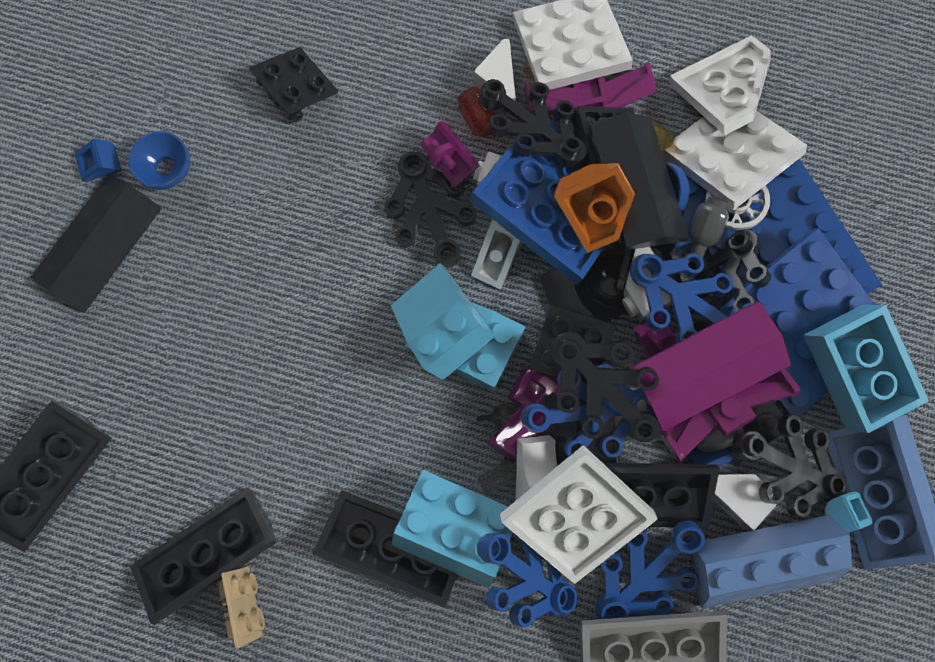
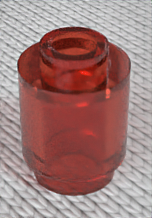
[457,87,498,137]

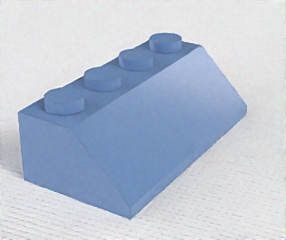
[827,415,935,570]
[693,515,852,609]

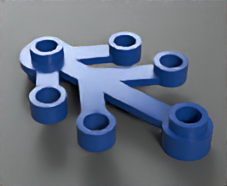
[630,253,733,343]
[521,364,652,457]
[595,521,705,619]
[477,533,577,628]

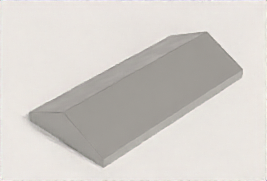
[580,611,727,662]

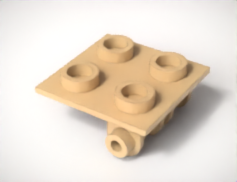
[218,566,265,649]

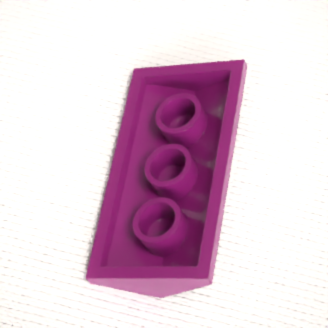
[630,301,791,431]

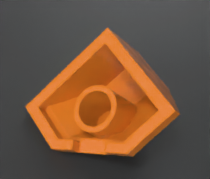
[554,163,635,253]

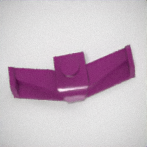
[524,62,657,116]
[487,368,561,460]
[659,369,800,464]

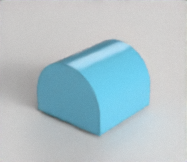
[825,491,873,533]

